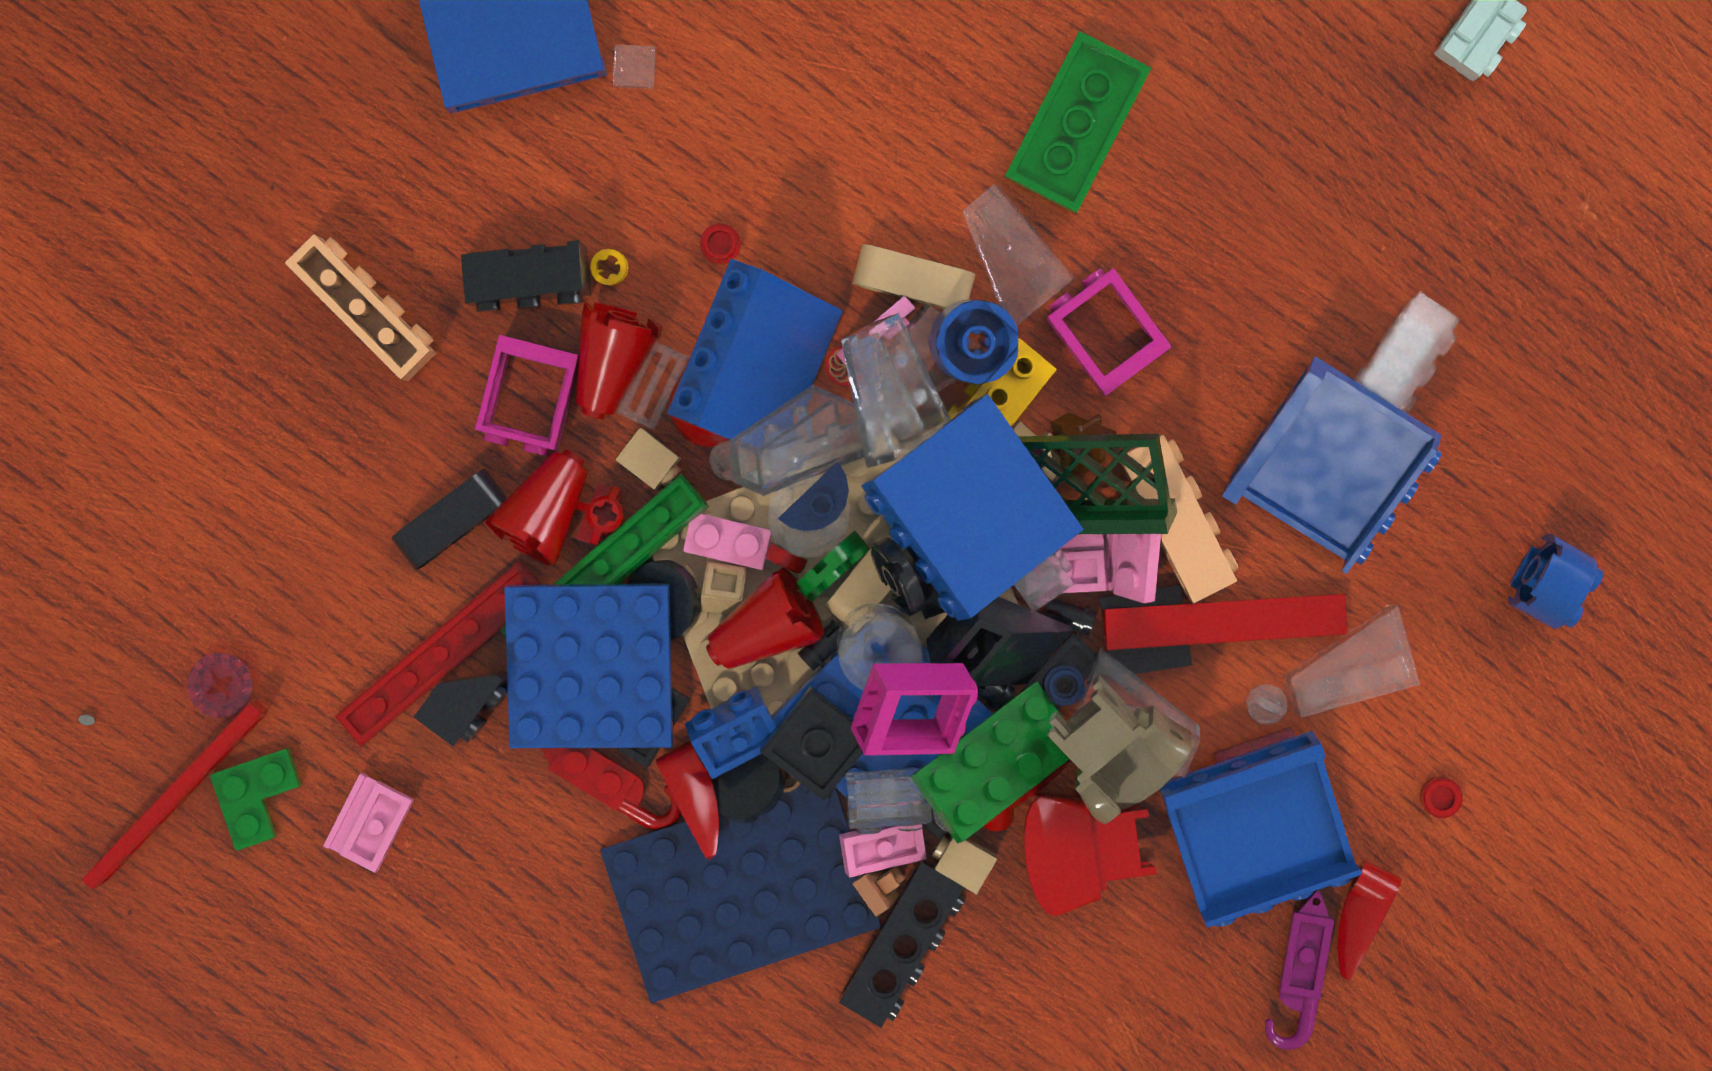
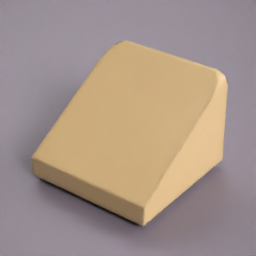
[701,561,747,615]

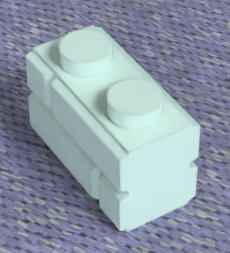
[1434,0,1527,81]

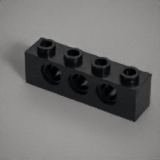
[839,860,967,1028]

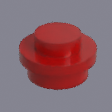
[700,223,741,264]

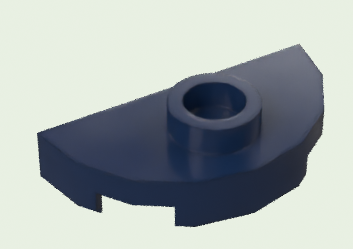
[778,461,849,532]

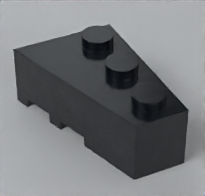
[461,240,591,312]

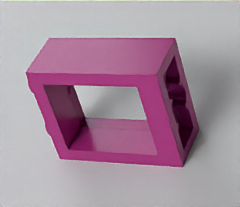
[1045,268,1171,397]
[475,335,579,456]
[851,663,978,755]

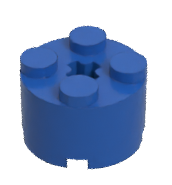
[928,299,1019,384]
[1508,534,1603,629]

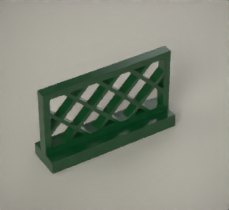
[1018,434,1177,535]

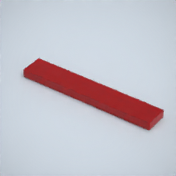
[335,560,542,747]
[1103,594,1348,650]
[81,701,268,889]

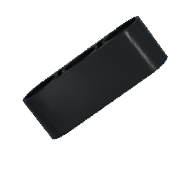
[391,469,507,571]

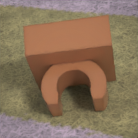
[852,866,906,917]

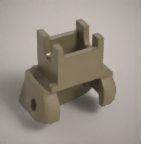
[1048,675,1194,824]

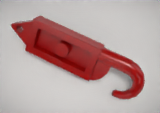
[541,748,681,830]

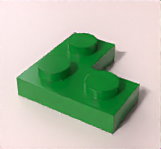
[210,748,302,851]

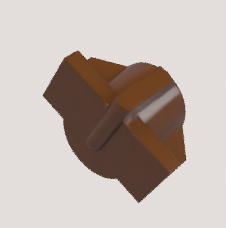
[1051,412,1116,473]

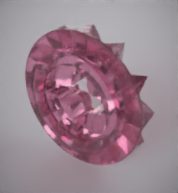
[187,653,254,718]

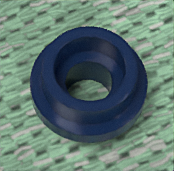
[1044,665,1085,706]

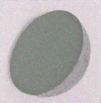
[78,712,95,725]

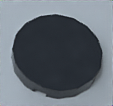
[871,536,926,616]
[628,560,701,640]
[710,754,786,823]

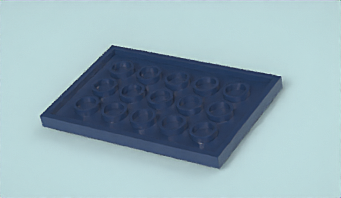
[600,783,881,1003]

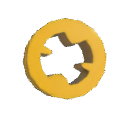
[590,249,629,286]

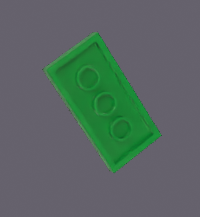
[1004,31,1152,214]
[910,682,1069,844]

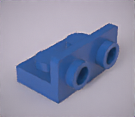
[685,687,777,779]

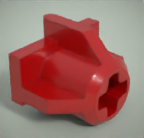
[576,482,624,547]

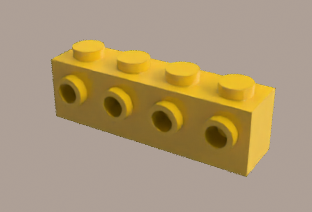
[922,338,1057,442]

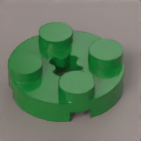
[794,530,871,602]

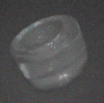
[1246,684,1288,725]

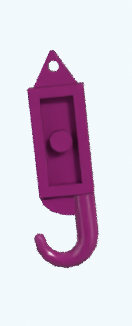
[1265,890,1334,1050]

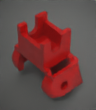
[1023,793,1157,917]

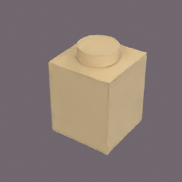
[616,427,682,490]
[931,835,997,894]

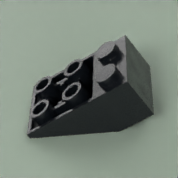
[926,597,1073,687]

